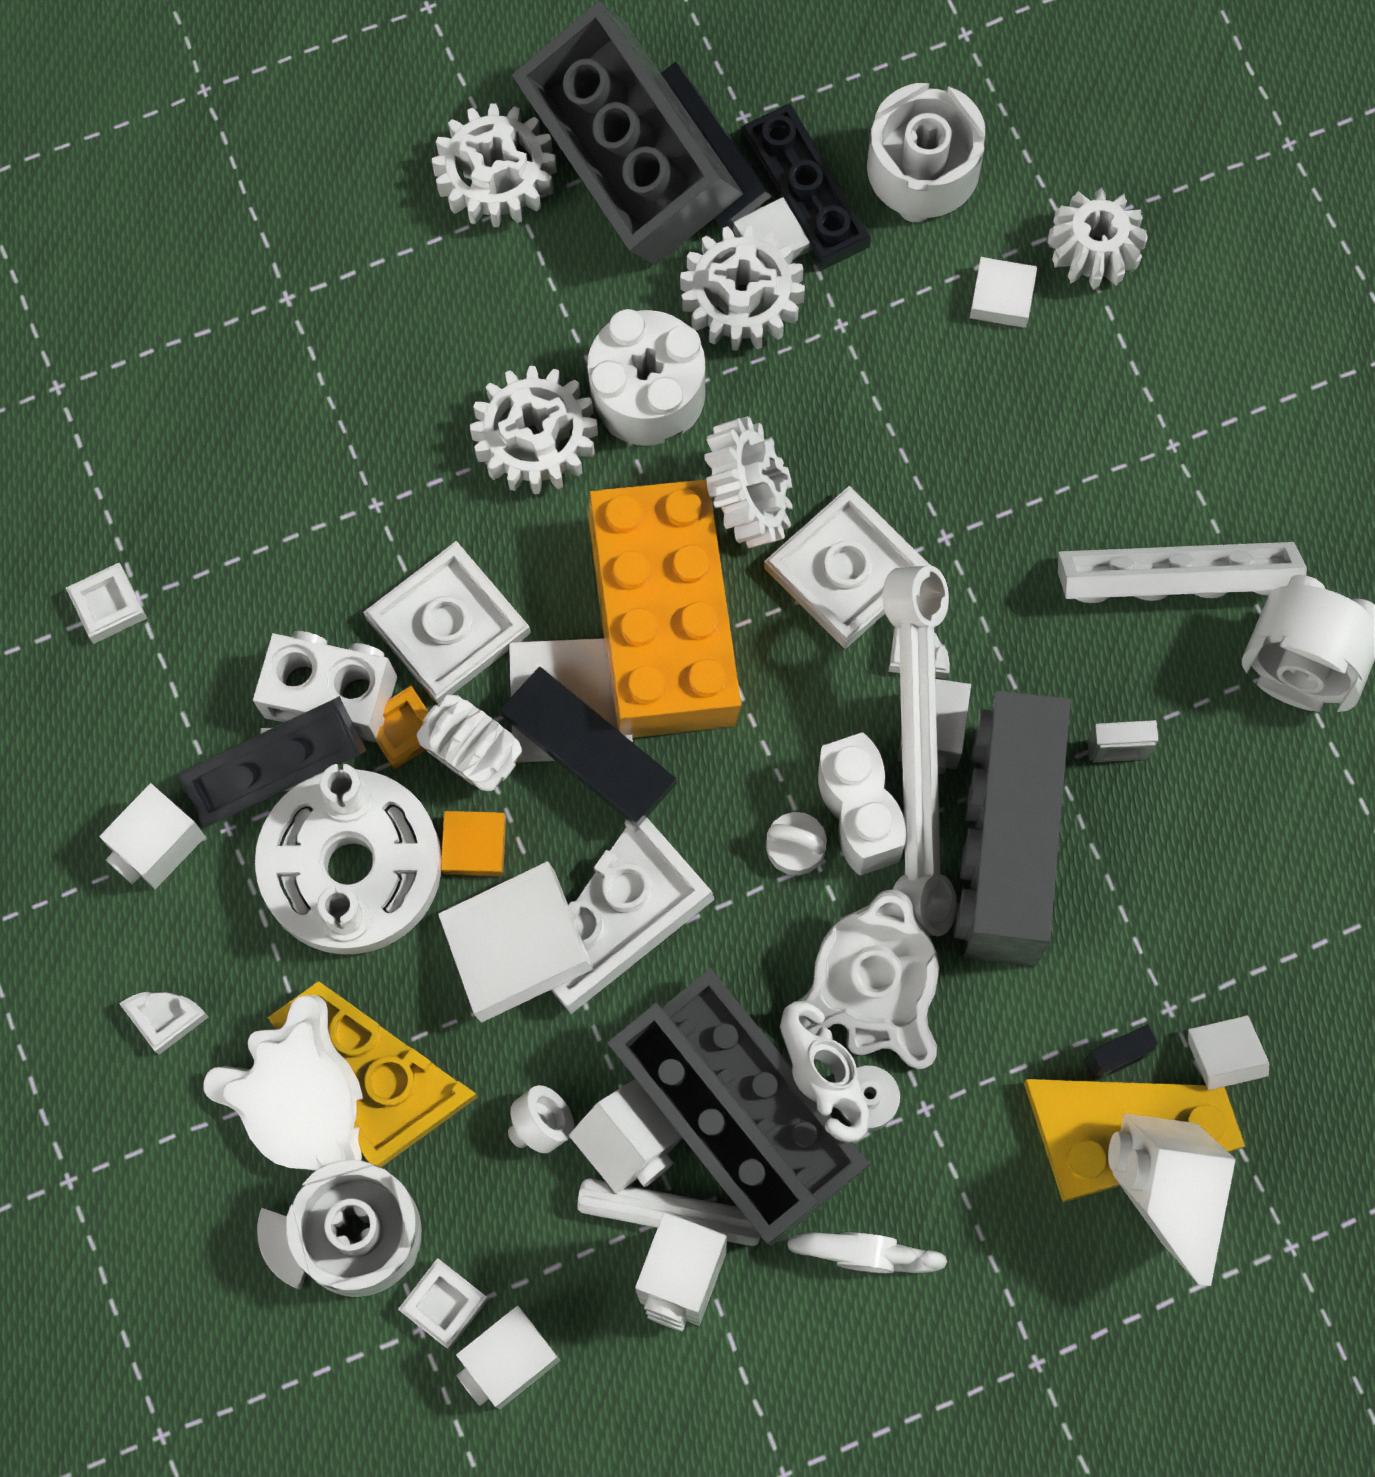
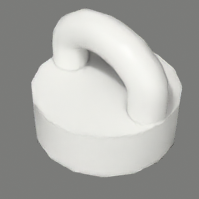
[766,812,827,876]

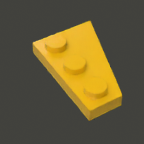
[267,981,478,1167]
[1024,1079,1245,1203]

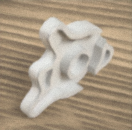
[798,890,939,1069]
[204,995,363,1171]

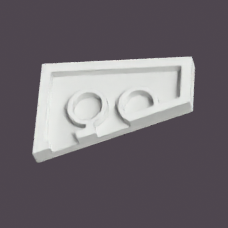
[551,818,714,1014]

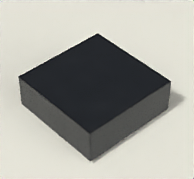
[1083,1024,1158,1081]

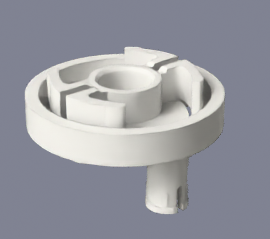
[255,764,441,954]

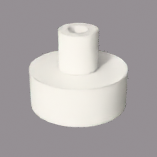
[838,1066,900,1131]
[508,1085,574,1153]

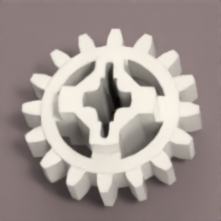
[432,104,557,227]
[680,225,805,351]
[470,366,598,494]
[705,416,792,548]

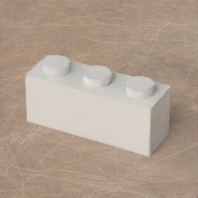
[635,1212,727,1332]

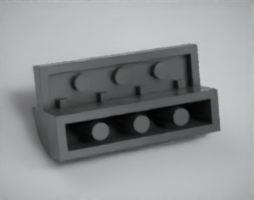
[607,968,870,1245]

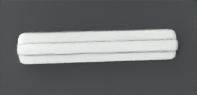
[577,1178,761,1246]

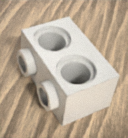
[253,631,397,742]

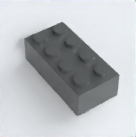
[512,1,743,265]
[953,690,1071,967]

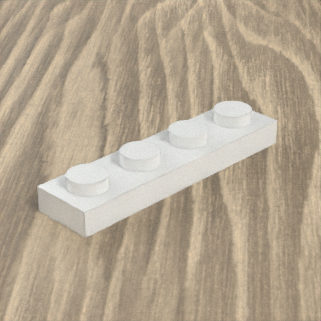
[1058,542,1307,603]

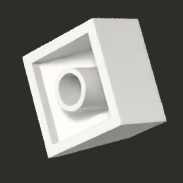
[1108,1113,1235,1286]

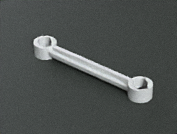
[882,565,957,936]

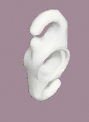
[780,1001,870,1143]
[787,1232,947,1273]

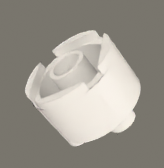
[867,83,985,222]
[588,309,705,446]
[1242,575,1375,712]
[286,1160,422,1297]

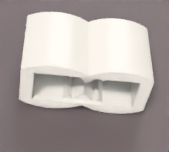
[818,732,906,876]

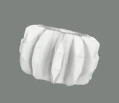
[1048,187,1147,290]
[417,695,522,791]

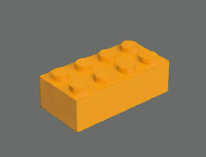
[588,479,741,738]

